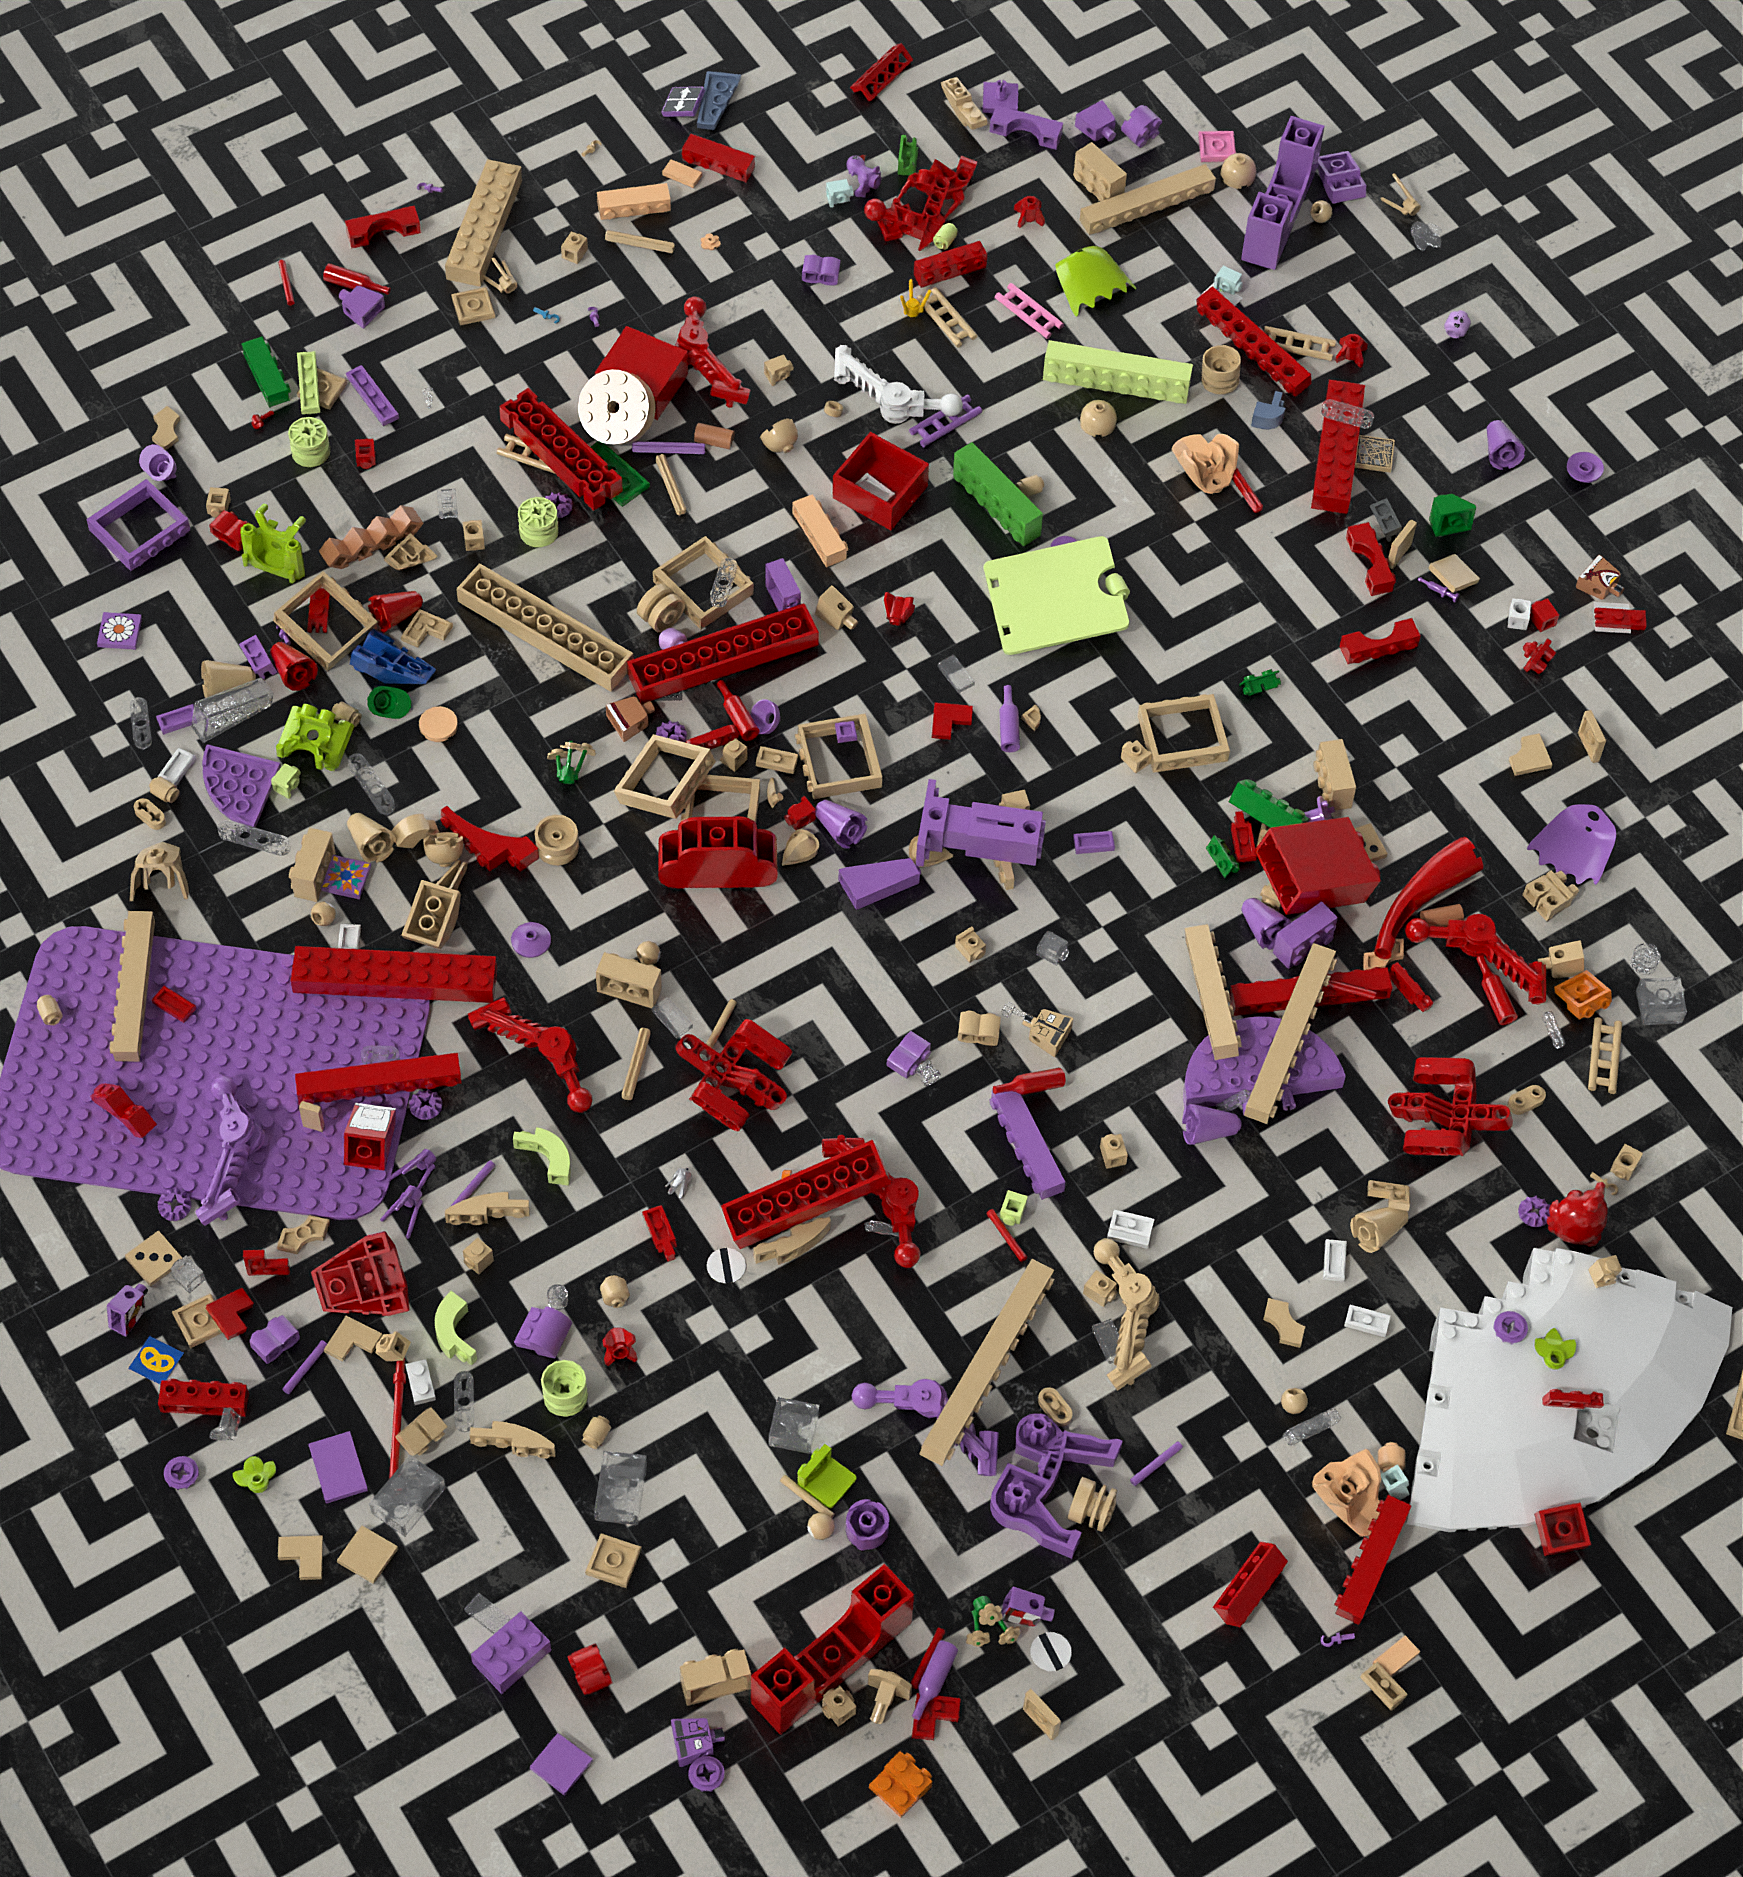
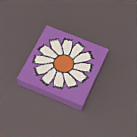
[97,612,142,650]

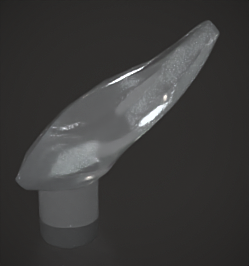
[864,1221,899,1237]

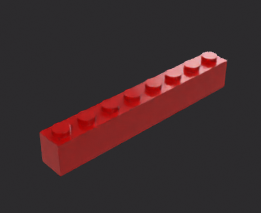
[1229,967,1392,1016]
[295,1053,462,1105]

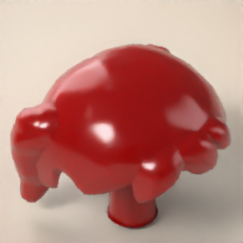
[1547,1182,1608,1247]

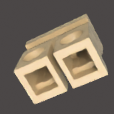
[1523,870,1579,921]

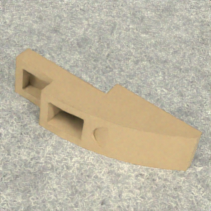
[941,77,987,130]
[445,1192,530,1225]
[753,1217,831,1265]
[469,1421,556,1459]

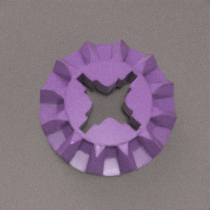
[545,491,572,518]
[656,720,687,742]
[409,1089,442,1120]
[158,1188,191,1221]
[1518,1196,1550,1227]
[1493,1311,1528,1345]
[164,1456,199,1490]
[689,1756,724,1792]

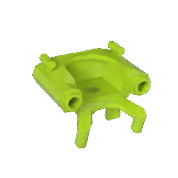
[240,503,306,583]
[276,704,354,771]

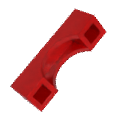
[345,206,421,249]
[1346,522,1396,596]
[1339,618,1421,664]

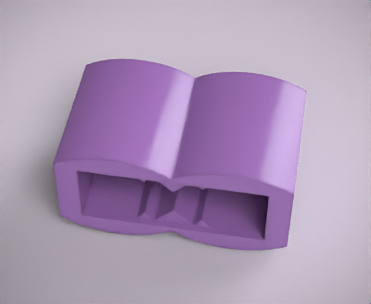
[802,255,840,285]
[887,1031,931,1079]
[249,1315,300,1364]

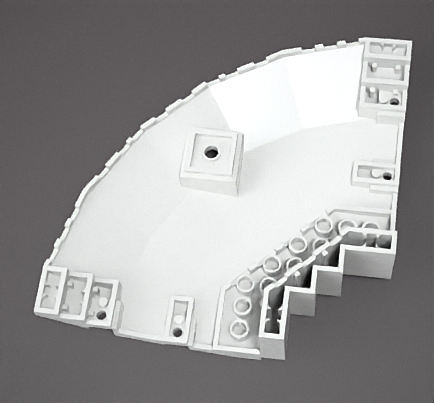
[1406,1248,1732,1532]

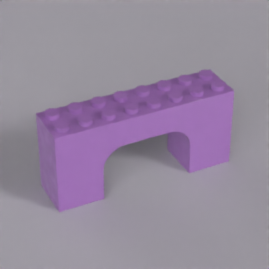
[1241,116,1325,270]

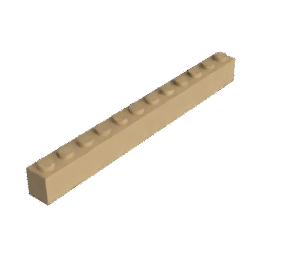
[920,1259,1055,1466]

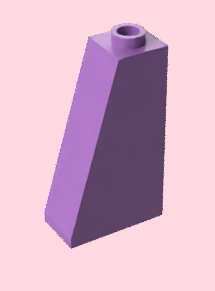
[838,858,921,910]

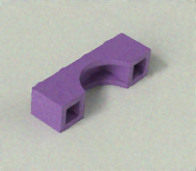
[990,105,1063,149]

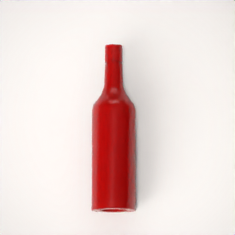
[323,264,390,295]
[717,680,759,741]
[1476,955,1518,1025]
[993,1067,1066,1095]

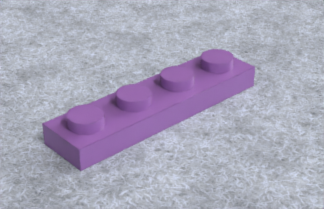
[346,365,399,426]

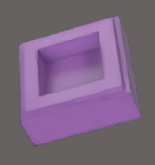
[835,721,857,743]

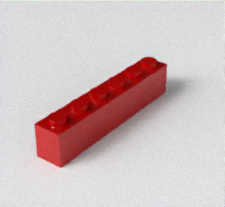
[1334,1495,1412,1625]

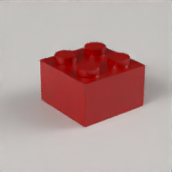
[1534,1502,1591,1556]

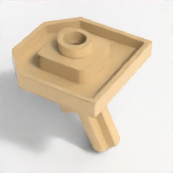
[868,1669,912,1724]

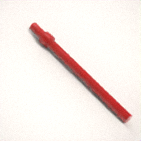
[389,1358,406,1480]

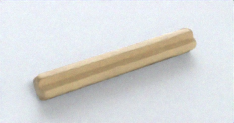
[605,230,675,253]
[656,454,686,515]
[622,1028,651,1100]

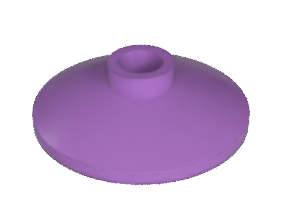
[1567,452,1604,483]
[511,922,551,958]

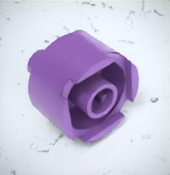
[1121,105,1162,148]
[845,1499,889,1550]

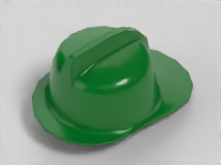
[367,686,411,719]

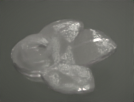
[1411,222,1442,251]

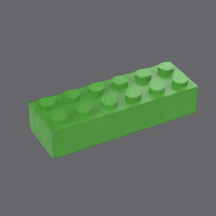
[953,442,1043,546]

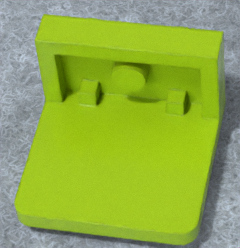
[797,1444,856,1508]

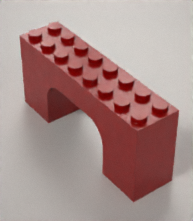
[751,1564,914,1735]

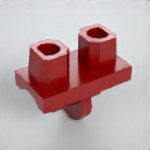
[1523,638,1556,674]

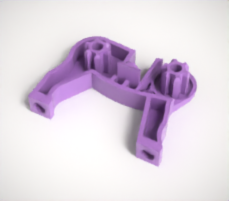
[990,1414,1123,1559]

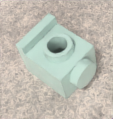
[826,179,853,208]
[1213,266,1243,295]
[1381,1464,1410,1500]

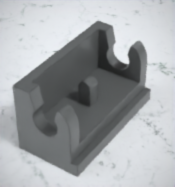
[1370,498,1402,542]

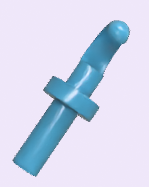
[533,307,560,323]

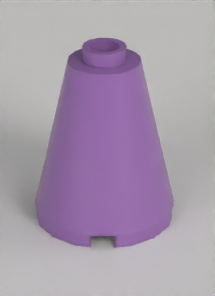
[1487,420,1525,470]
[815,800,867,848]
[1241,898,1292,950]
[1182,1104,1241,1145]

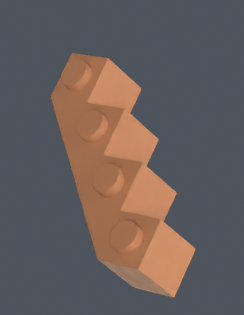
[319,505,424,569]

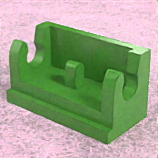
[898,135,918,176]

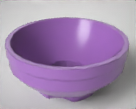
[750,699,780,734]

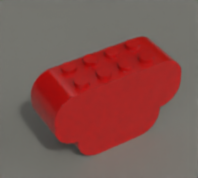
[658,816,778,888]

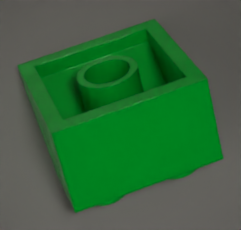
[1429,494,1477,537]

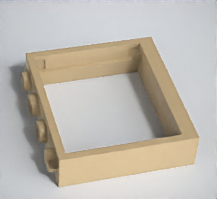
[653,536,754,629]
[273,571,378,672]
[1138,694,1230,773]
[795,713,882,799]
[614,734,716,819]
[681,775,760,823]

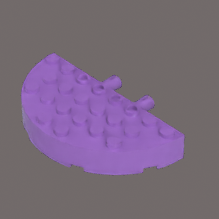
[1183,1017,1345,1114]

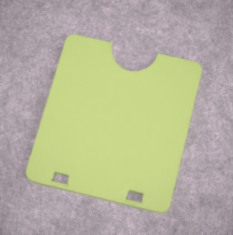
[983,536,1129,655]

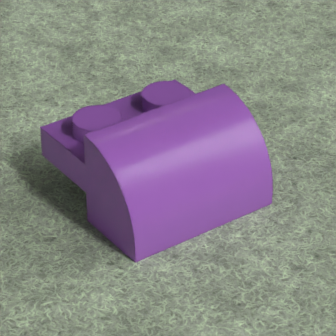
[514,1306,573,1358]

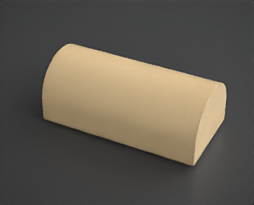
[1360,1662,1407,1710]

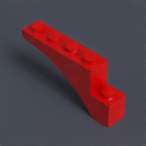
[440,806,539,872]

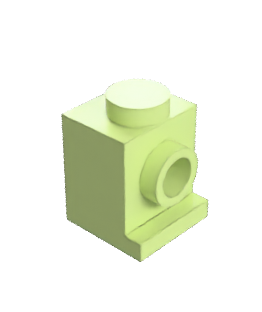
[271,763,301,799]
[1000,1190,1028,1226]

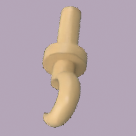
[581,140,602,157]
[1590,1172,1618,1195]

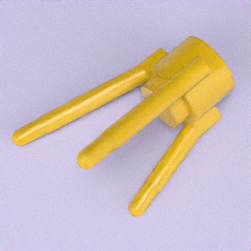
[900,279,931,317]

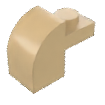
[391,814,439,848]

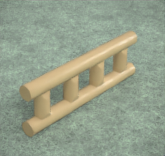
[916,287,977,348]
[1264,326,1336,361]
[497,434,554,473]
[1588,1017,1622,1094]

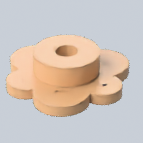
[701,233,721,250]

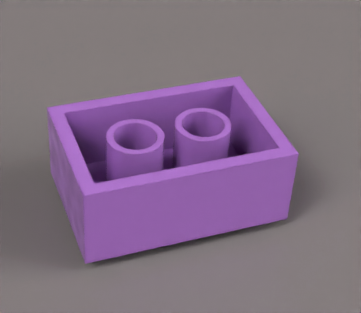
[1273,901,1338,969]
[471,1611,551,1694]

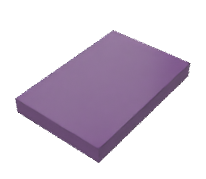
[308,1431,368,1504]

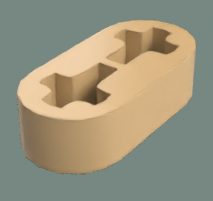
[134,798,166,830]

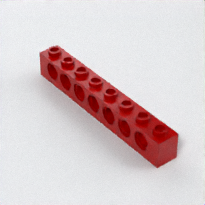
[1196,286,1311,397]

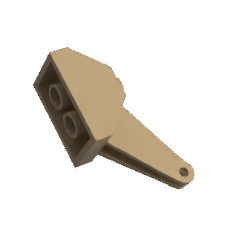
[402,860,467,950]

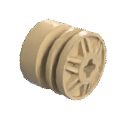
[1202,345,1241,394]
[1068,1477,1117,1532]

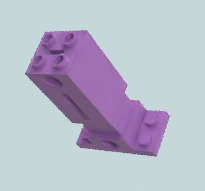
[916,779,1046,867]

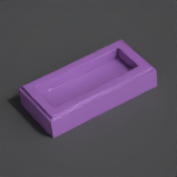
[156,704,200,735]
[1073,831,1115,854]

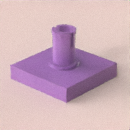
[983,80,1018,113]

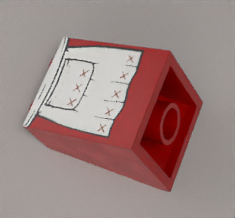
[344,1103,396,1171]

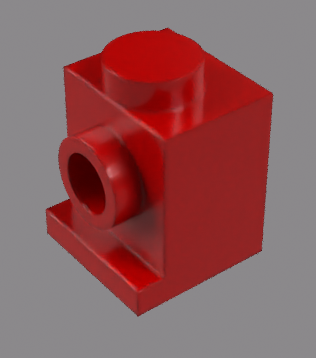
[355,438,376,469]
[784,796,816,830]

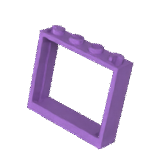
[87,479,190,571]

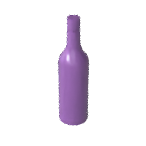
[999,685,1020,752]
[912,1641,958,1720]

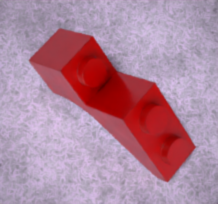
[90,1083,157,1138]

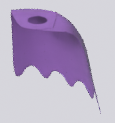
[1527,804,1616,885]

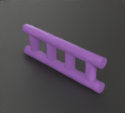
[909,395,982,447]

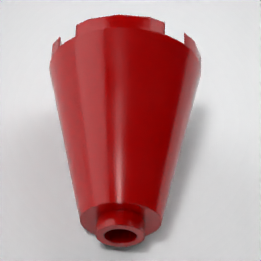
[368,591,423,632]
[270,642,318,691]

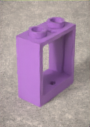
[766,558,801,611]

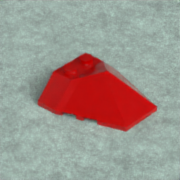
[311,1231,409,1316]

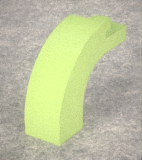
[513,1127,571,1186]
[435,1291,477,1365]

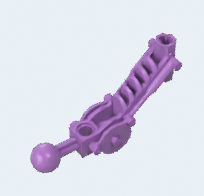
[195,1075,265,1226]
[852,1379,999,1476]

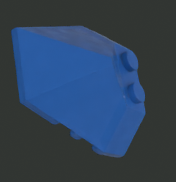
[349,629,436,684]

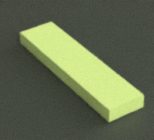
[297,351,320,414]

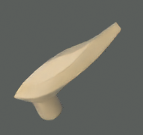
[767,778,783,808]

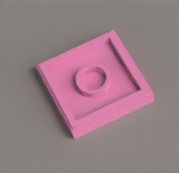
[1198,131,1236,162]

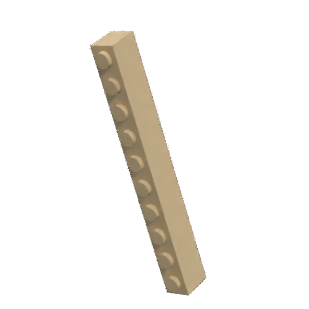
[1244,943,1337,1124]

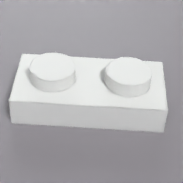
[1344,1305,1390,1337]
[405,1359,436,1405]

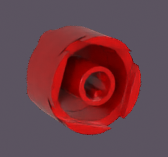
[567,1643,613,1695]

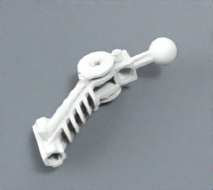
[834,345,963,424]

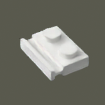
[1107,1210,1154,1249]

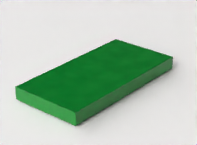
[590,441,650,507]

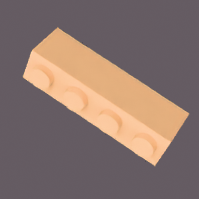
[597,183,671,220]
[793,494,848,567]

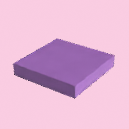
[530,1733,593,1796]

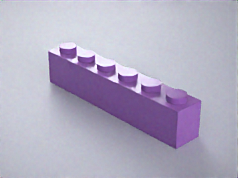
[989,1090,1065,1200]

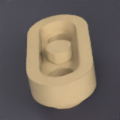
[1507,1085,1546,1115]
[1038,1388,1073,1427]

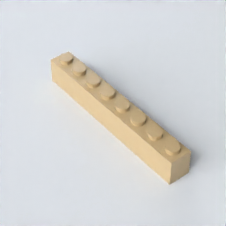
[1079,164,1216,235]
[110,911,155,1062]
[1185,924,1242,1060]

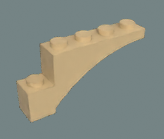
[993,790,1030,890]

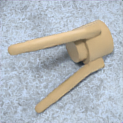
[1381,173,1421,216]
[483,257,517,293]

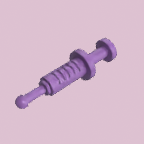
[1418,577,1459,602]

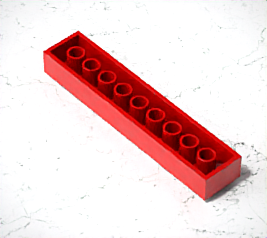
[627,603,819,704]
[290,946,497,1003]

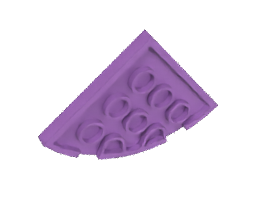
[202,744,281,830]

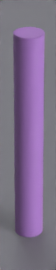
[451,1160,495,1206]
[282,1341,327,1394]
[1130,1441,1183,1486]

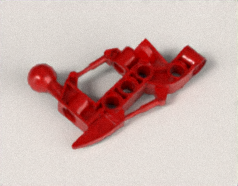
[864,156,977,251]

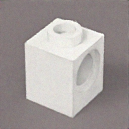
[1508,598,1531,630]

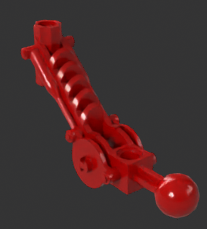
[675,297,750,408]
[1405,914,1546,1005]
[468,997,593,1113]
[822,1135,920,1268]

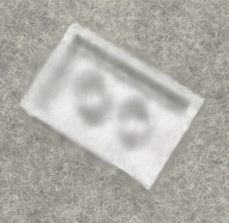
[594,1451,647,1525]
[369,1455,446,1537]

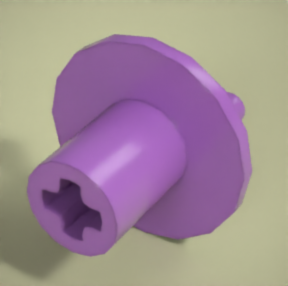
[1304,796,1335,822]

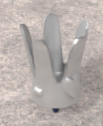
[665,1168,692,1199]

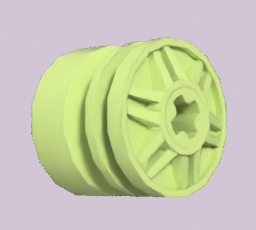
[288,417,330,467]
[518,497,559,547]
[541,1360,588,1417]

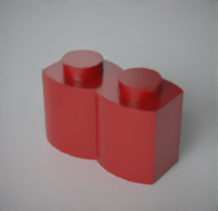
[209,510,250,551]

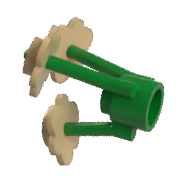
[547,741,596,784]
[966,1596,1020,1647]

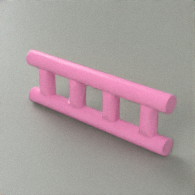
[995,283,1064,339]

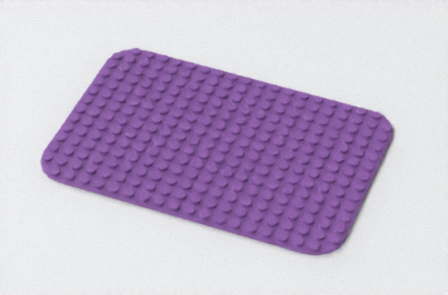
[0,926,430,1220]

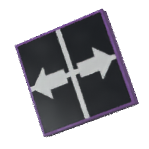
[662,87,705,117]

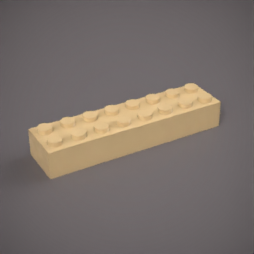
[445,159,522,287]

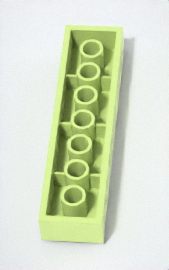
[1043,340,1193,404]

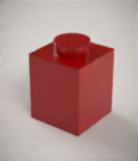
[1530,598,1559,632]

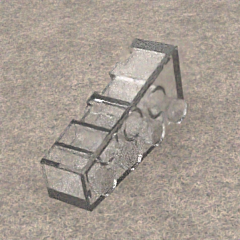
[191,677,274,743]

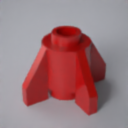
[1014,196,1045,228]
[1335,334,1368,368]
[884,592,915,626]
[602,1327,638,1366]

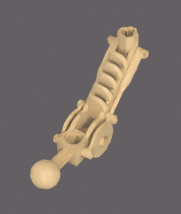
[1094,1238,1159,1391]

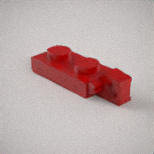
[1231,811,1257,862]
[1389,962,1433,1012]
[642,1205,677,1262]
[1542,1389,1604,1409]

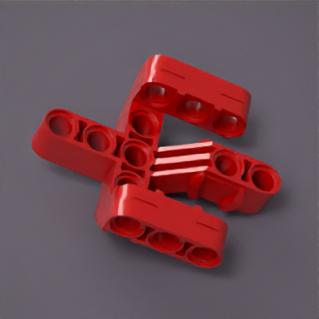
[676,1019,793,1132]
[1388,1057,1513,1156]

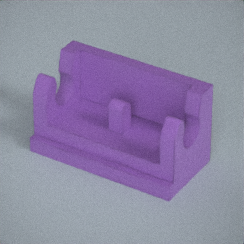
[239,635,278,679]

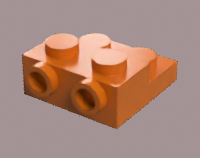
[1554,970,1612,1019]
[869,1751,932,1818]

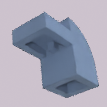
[1251,391,1285,430]

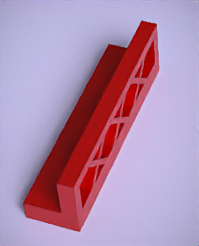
[850,43,913,101]

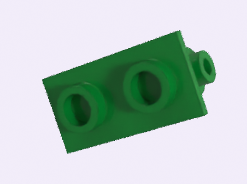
[1239,669,1281,696]
[1206,835,1240,878]

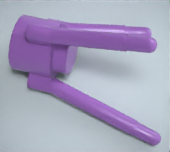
[390,1149,436,1190]
[380,1185,423,1239]

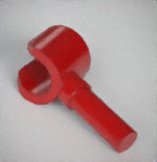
[251,410,274,429]

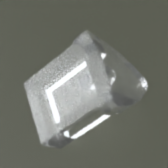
[209,1408,241,1441]

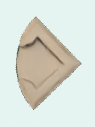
[1021,705,1041,731]

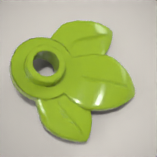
[1534,1328,1576,1370]
[233,1456,276,1493]

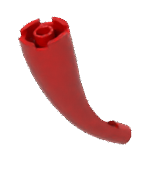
[1374,837,1483,959]

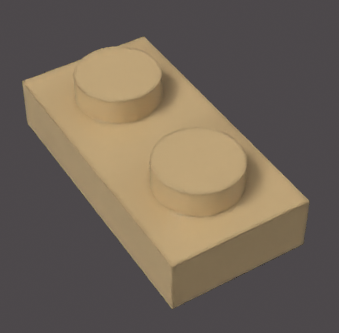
[756,746,798,774]

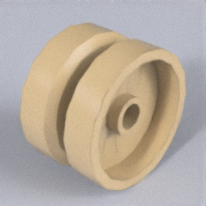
[637,584,685,633]
[535,815,579,866]

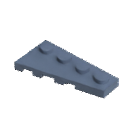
[697,71,741,130]

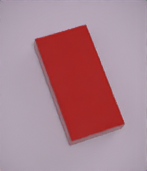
[151,986,197,1023]

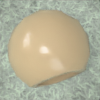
[1310,200,1332,223]
[311,901,336,926]
[636,941,661,965]
[1281,1388,1308,1414]
[807,1513,835,1540]

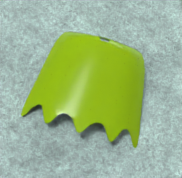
[1055,246,1136,317]

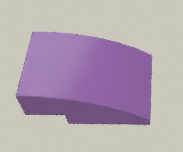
[1317,151,1366,204]

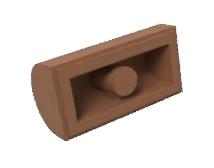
[694,423,735,450]
[1420,904,1464,927]

